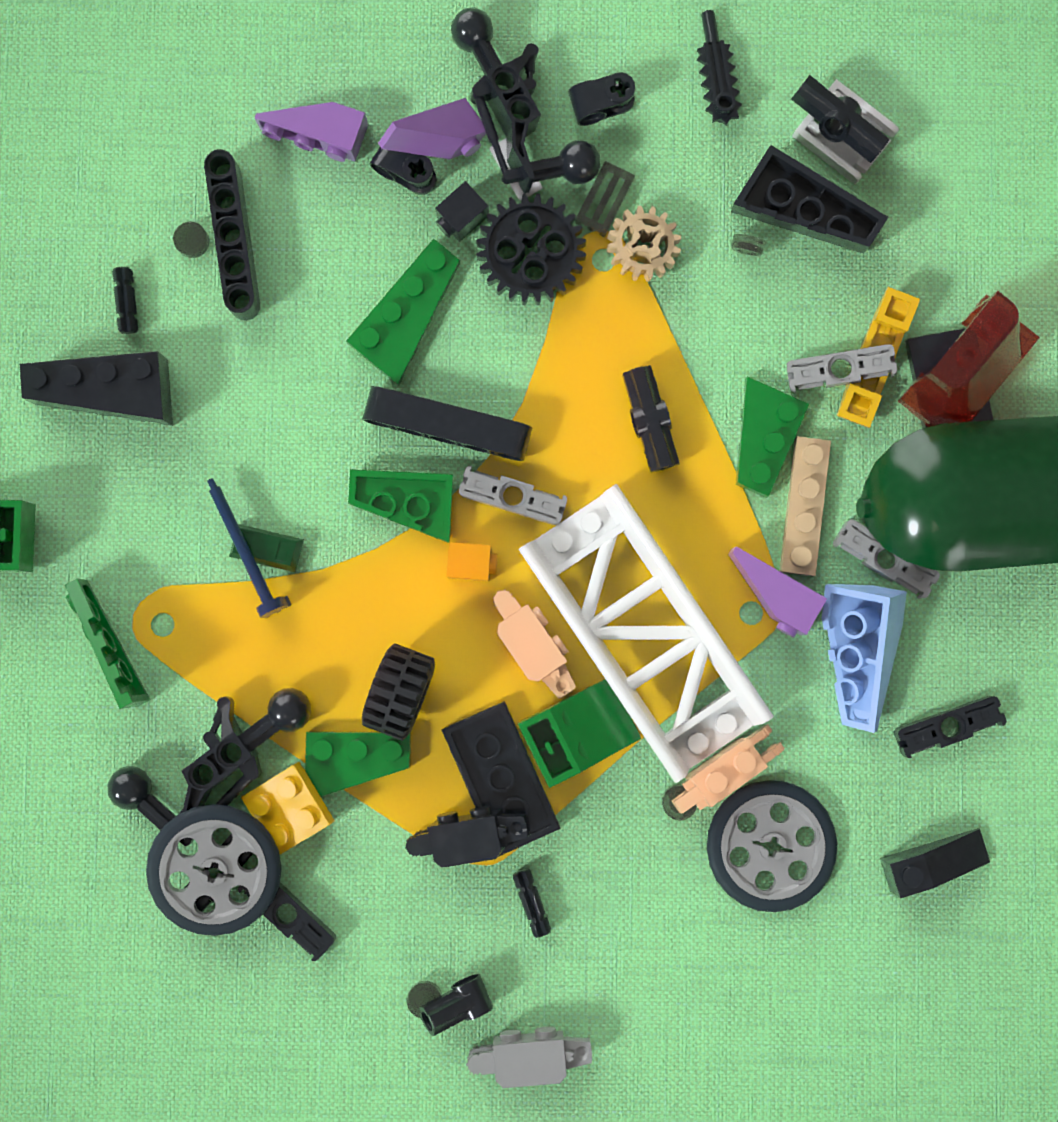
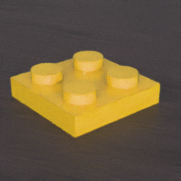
[241,761,335,854]

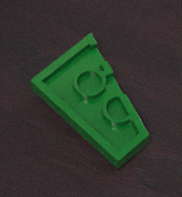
[736,376,809,498]
[348,469,454,543]
[305,731,411,797]

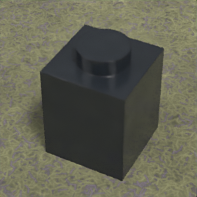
[435,181,489,242]

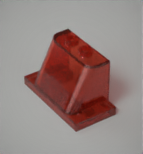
[898,291,1040,427]

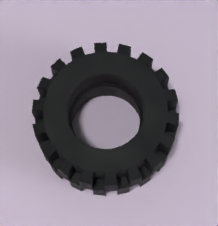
[362,643,435,741]

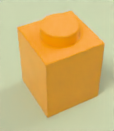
[446,542,498,582]

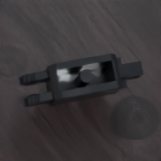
[405,806,530,868]

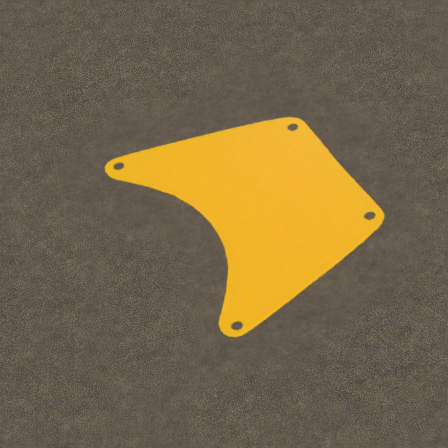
[132,230,778,866]

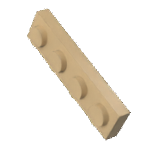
[779,436,831,576]

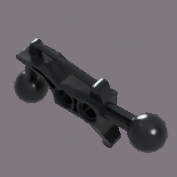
[451,7,600,194]
[107,688,311,846]

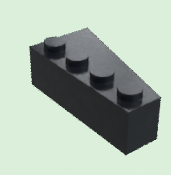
[731,145,888,254]
[19,351,173,426]

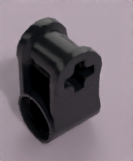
[568,72,635,126]
[369,147,437,195]

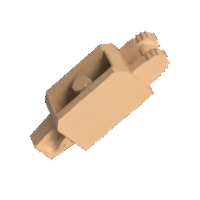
[493,590,576,698]
[671,724,785,814]

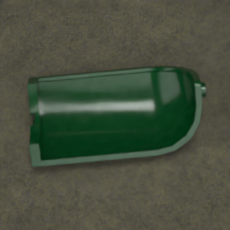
[856,416,1058,572]

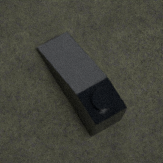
[880,828,990,898]

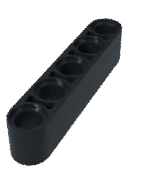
[204,149,260,321]
[362,386,532,461]

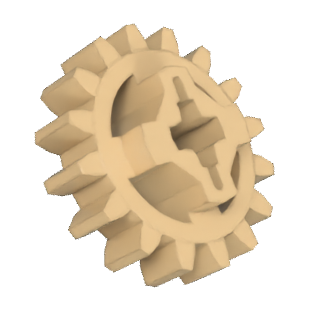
[607,206,682,282]

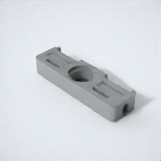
[787,344,897,393]
[459,466,567,526]
[833,520,940,599]

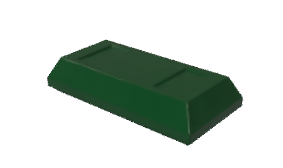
[229,524,304,573]

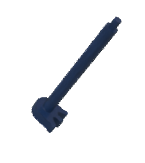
[207,478,292,619]

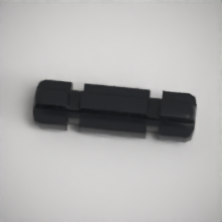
[112,267,138,334]
[513,868,551,938]

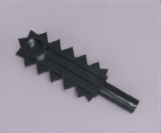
[697,10,742,126]

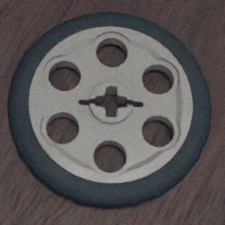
[707,780,838,912]
[146,804,282,936]

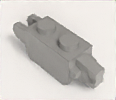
[466,1027,592,1088]

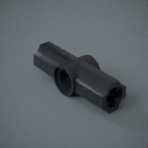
[791,75,890,163]
[622,365,680,473]

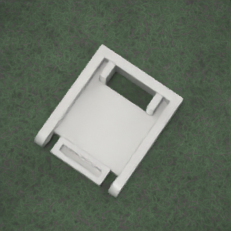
[792,79,899,184]

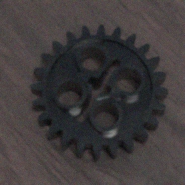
[476,194,586,306]

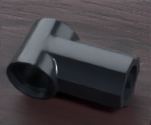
[419,974,493,1036]

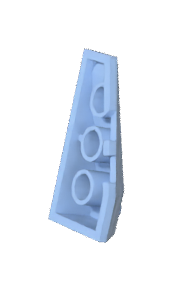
[822,584,907,733]

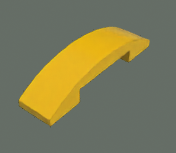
[837,287,920,428]

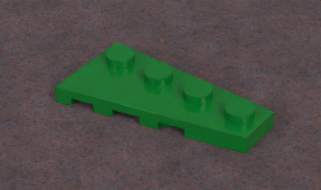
[346,238,460,386]
[65,578,150,709]

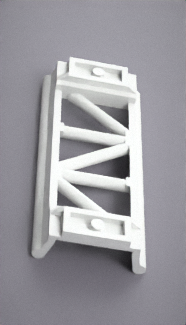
[518,484,774,783]

